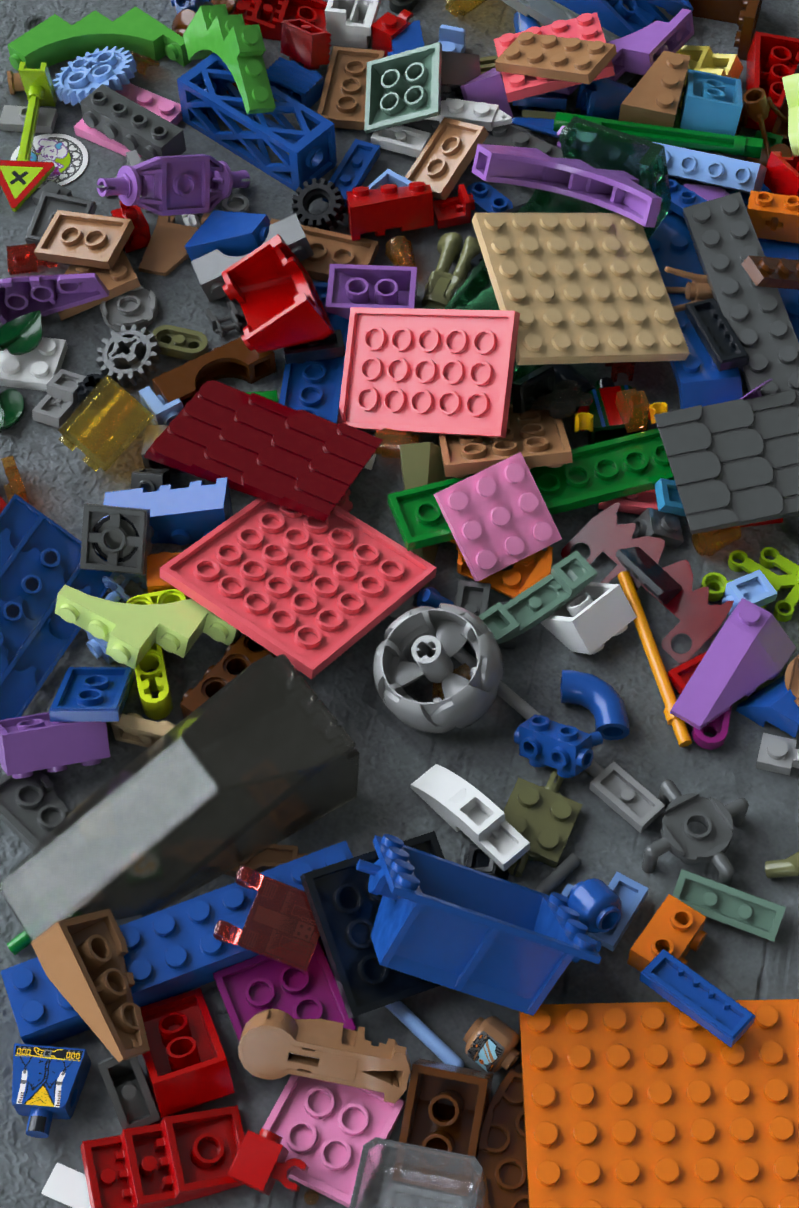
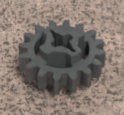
[96,324,162,387]

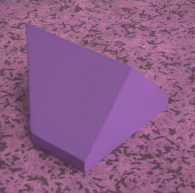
[460,67,515,125]

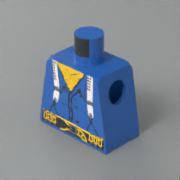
[12,1043,91,1138]

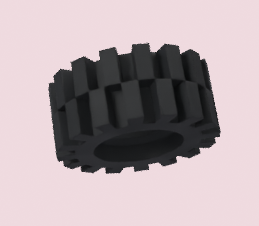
[292,178,346,231]

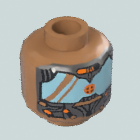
[463,1016,521,1073]

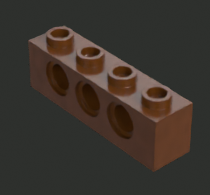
[180,634,285,741]

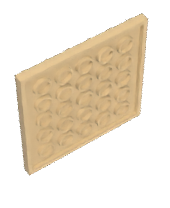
[472,212,690,365]

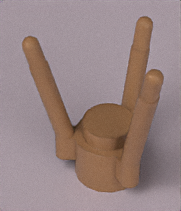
[665,267,713,313]

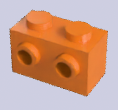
[627,894,707,972]

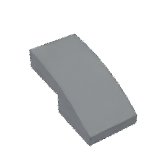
[32,369,86,428]

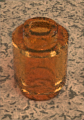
[375,427,419,459]

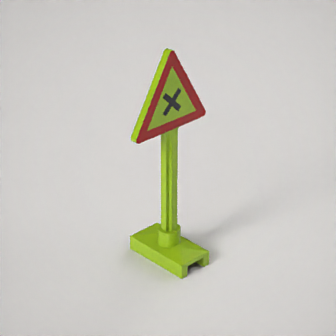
[0,62,57,212]

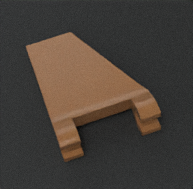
[139,213,210,277]

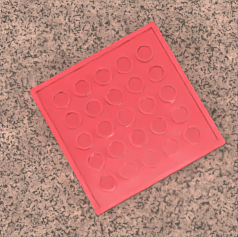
[159,498,437,679]

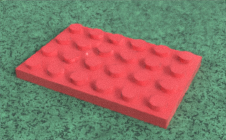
[338,307,520,438]

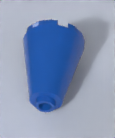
[576,78,633,120]

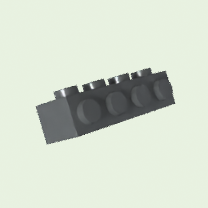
[80,84,186,160]

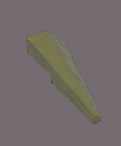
[400,442,454,594]

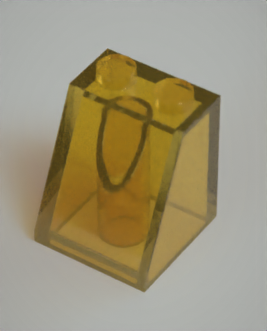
[57,375,155,472]

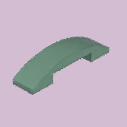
[478,550,597,644]

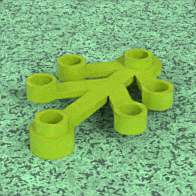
[700,547,799,622]

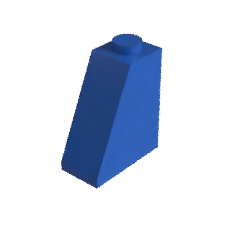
[184,210,271,261]

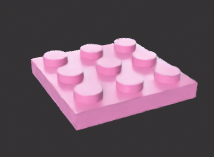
[74,83,183,157]
[433,452,562,582]
[262,1074,405,1208]

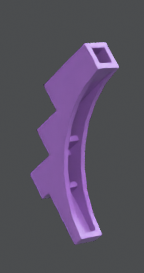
[472,144,662,228]

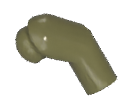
[765,851,799,879]

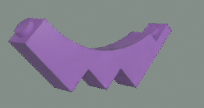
[552,8,694,95]

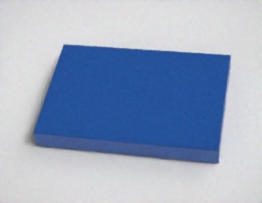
[49,667,134,722]

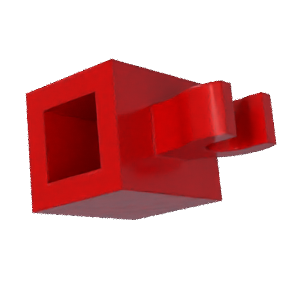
[371,9,413,57]
[111,201,151,253]
[227,1128,309,1196]

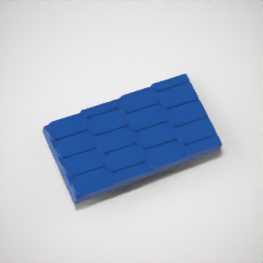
[0,494,113,720]

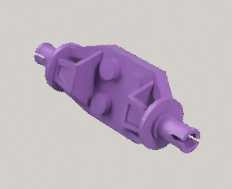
[97,154,250,216]

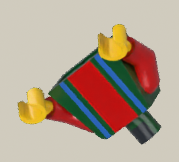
[573,377,668,445]

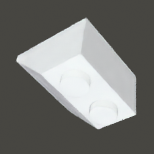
[541,582,637,655]

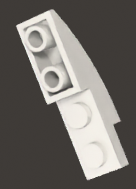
[410,764,530,871]

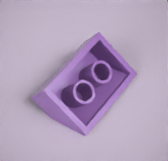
[0,712,110,779]

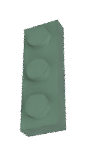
[672,869,786,942]

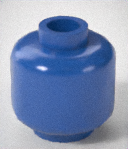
[568,878,622,934]

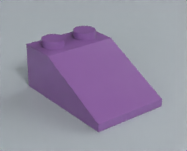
[325,264,417,320]

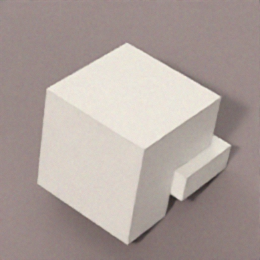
[325,0,381,49]

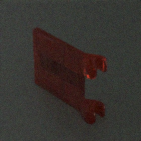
[213,866,320,972]

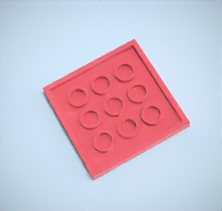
[494,12,615,103]

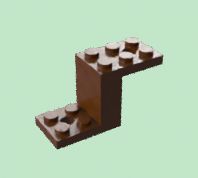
[689,0,762,60]

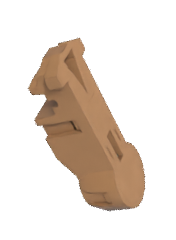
[238,1009,412,1104]

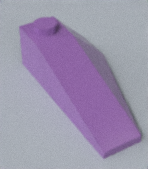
[670,598,796,730]

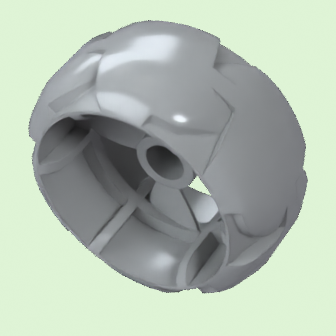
[373,603,504,734]

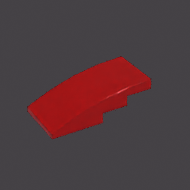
[230,0,328,41]
[80,1105,245,1208]

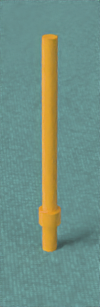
[617,571,692,747]

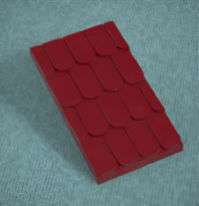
[144,380,383,522]

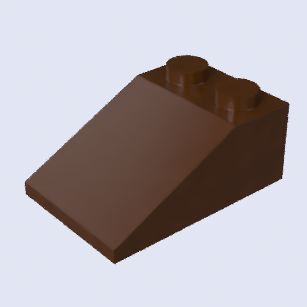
[392,1059,494,1197]

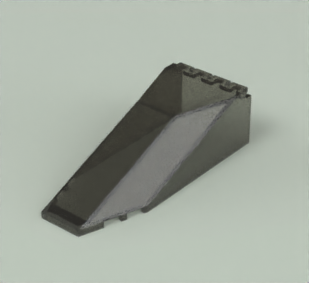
[0,654,360,942]

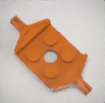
[449,539,553,598]

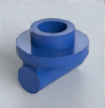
[417,587,454,608]

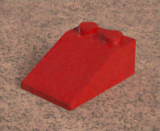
[140,988,235,1118]

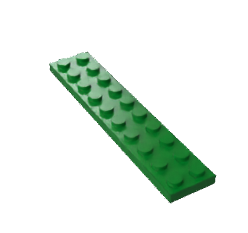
[388,428,675,551]

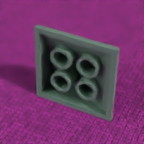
[364,42,442,134]

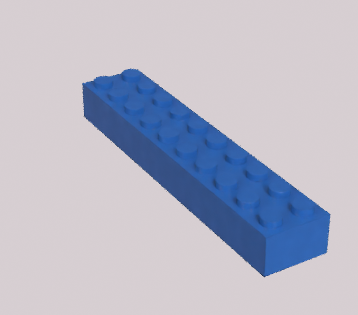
[0,840,353,1046]

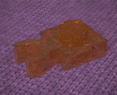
[1,455,29,503]

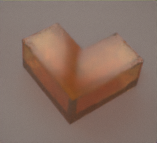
[615,388,650,433]

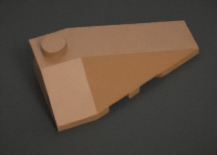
[31,908,149,1062]

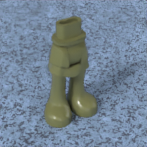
[421,232,481,309]

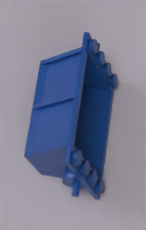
[356,834,602,1016]

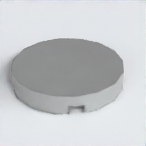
[100,285,159,332]

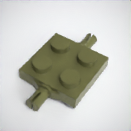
[503,770,583,877]

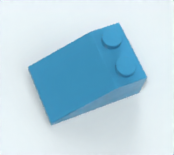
[680,69,743,136]

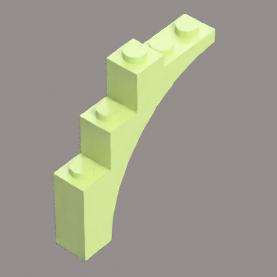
[55,585,242,669]

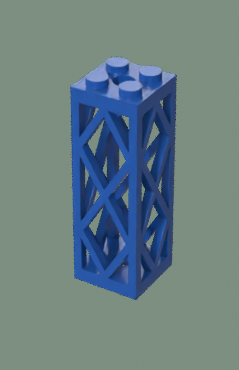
[177,52,337,192]

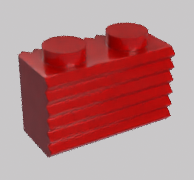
[280,18,331,70]

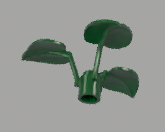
[0,310,43,430]

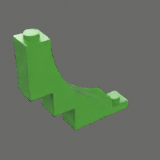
[8,6,192,71]

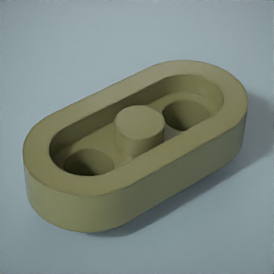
[152,325,209,360]

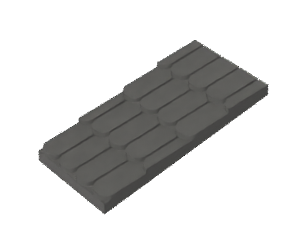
[654,390,799,534]

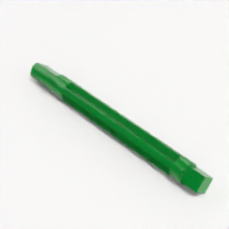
[553,112,763,159]

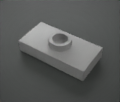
[0,105,58,134]

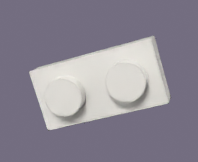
[371,125,431,158]

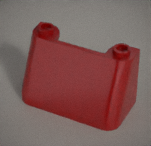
[221,234,335,353]

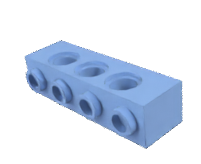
[645,142,767,194]

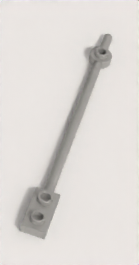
[389,595,665,833]

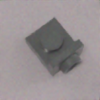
[131,467,170,492]

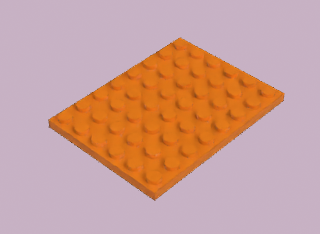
[519,999,799,1208]

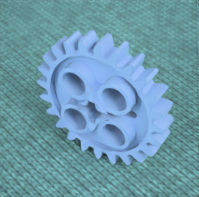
[52,46,137,106]

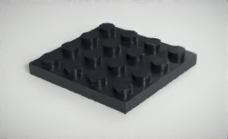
[300,831,445,1019]

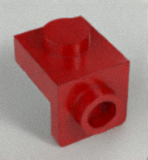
[433,184,475,229]

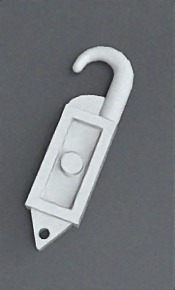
[425,98,512,131]

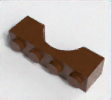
[152,336,276,407]

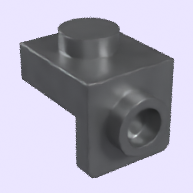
[632,508,684,548]

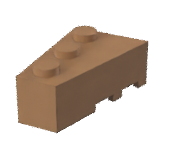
[618,51,691,128]

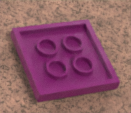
[213,933,357,1077]

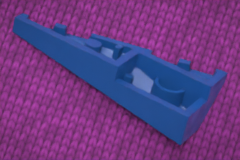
[736,675,799,738]

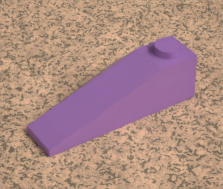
[0,273,109,325]

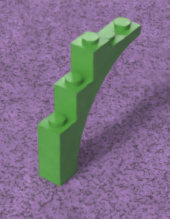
[183,4,276,114]

